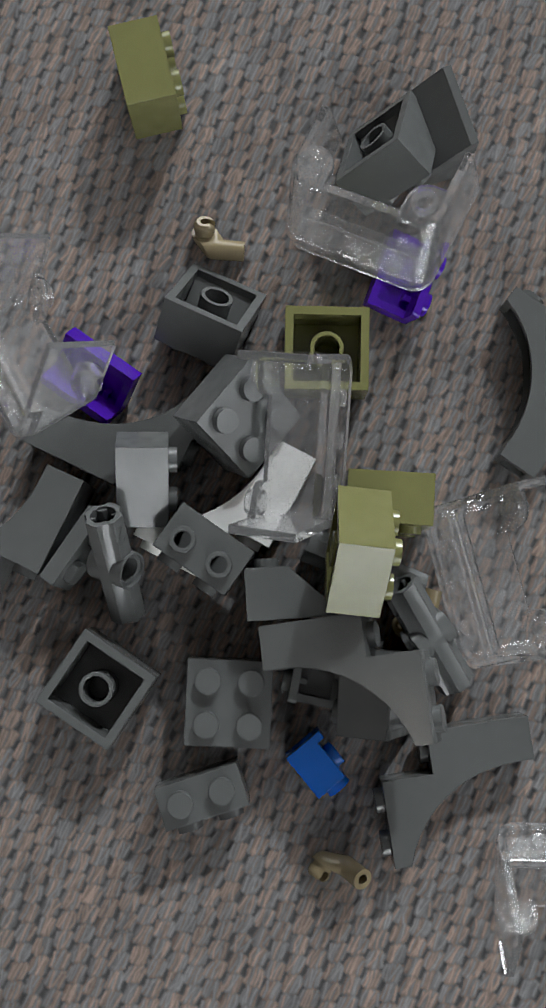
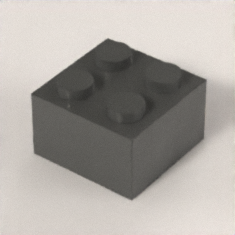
[173,354,301,478]
[36,627,161,750]
[184,656,273,749]

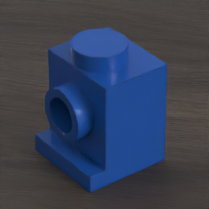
[285,726,349,799]

